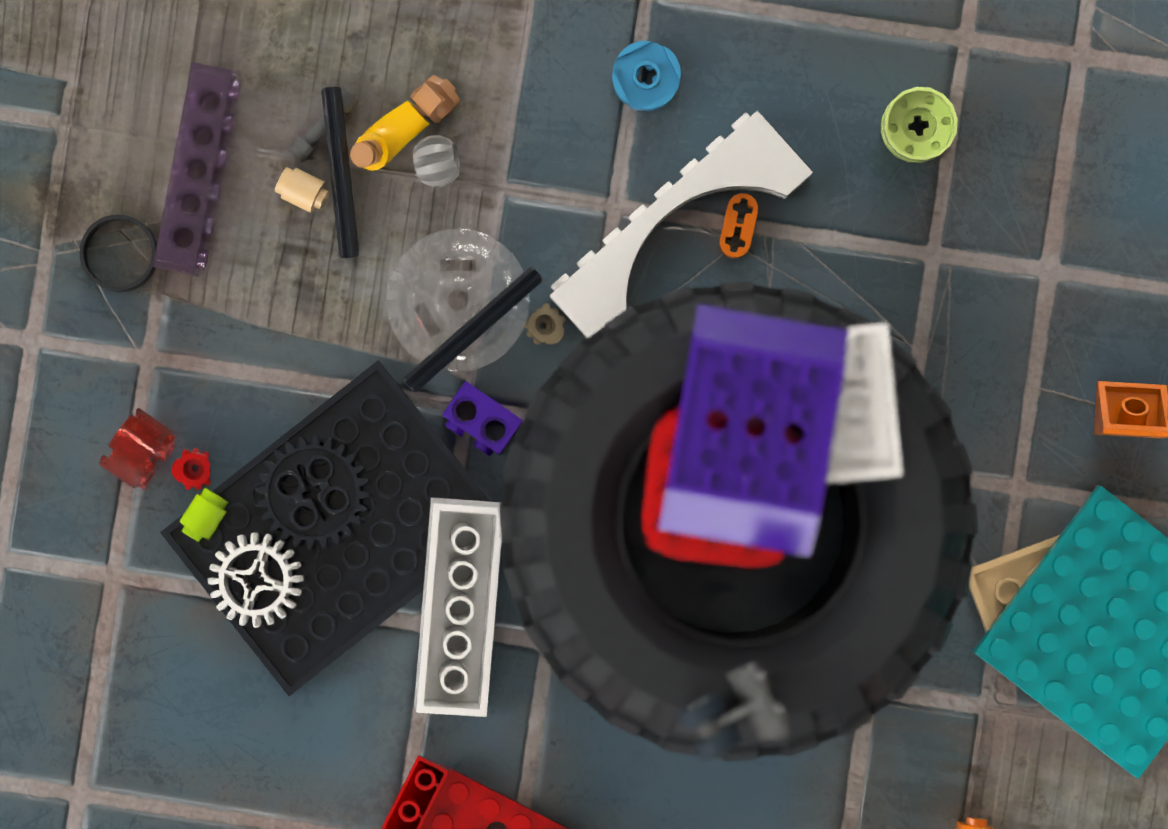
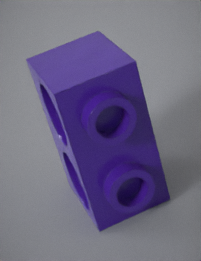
[442,381,523,456]

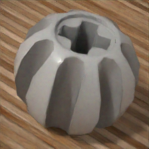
[413,135,460,187]

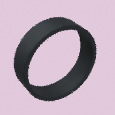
[79,214,159,292]

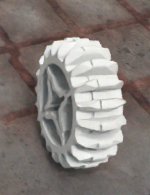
[208,532,304,627]

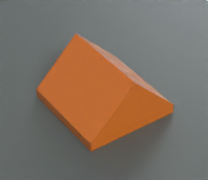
[1094,381,1168,439]

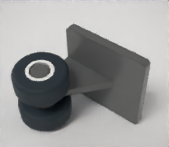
[678,665,789,761]

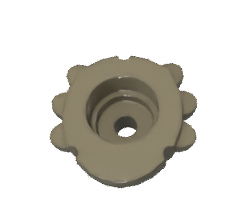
[523,303,565,345]

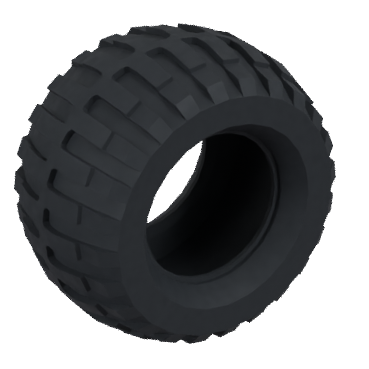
[499,282,979,762]

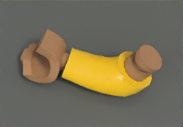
[350,75,460,171]

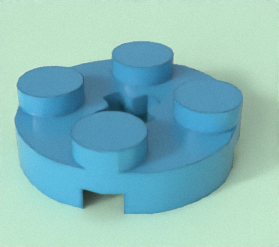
[612,41,681,111]

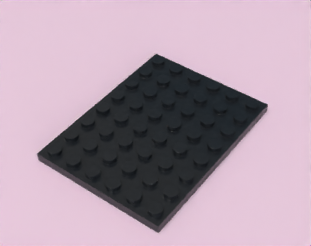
[160,360,491,696]

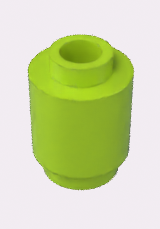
[179,488,229,542]

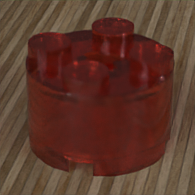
[99,408,176,490]

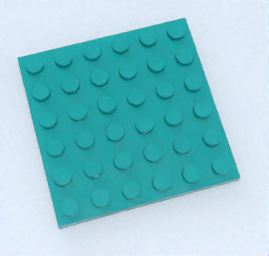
[972,485,1168,779]

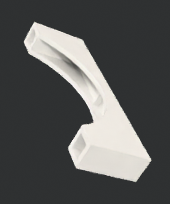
[550,111,813,338]

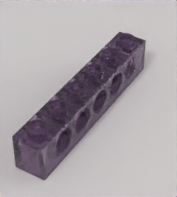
[153,62,241,277]

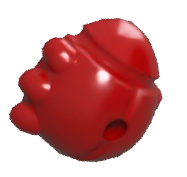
[172,448,211,490]

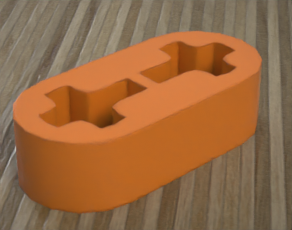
[719,193,758,259]

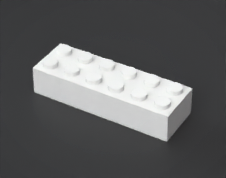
[414,498,502,717]

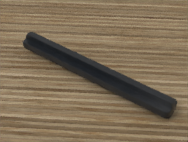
[321,86,359,259]
[403,267,543,392]

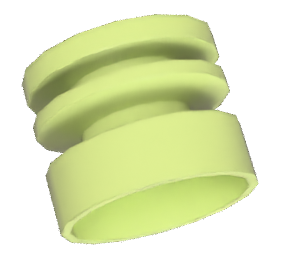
[880,87,958,163]

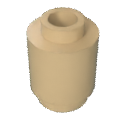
[275,167,329,213]

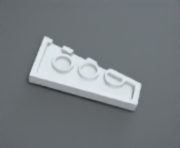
[825,323,903,483]

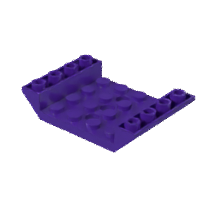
[658,304,848,557]

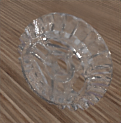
[386,229,529,372]

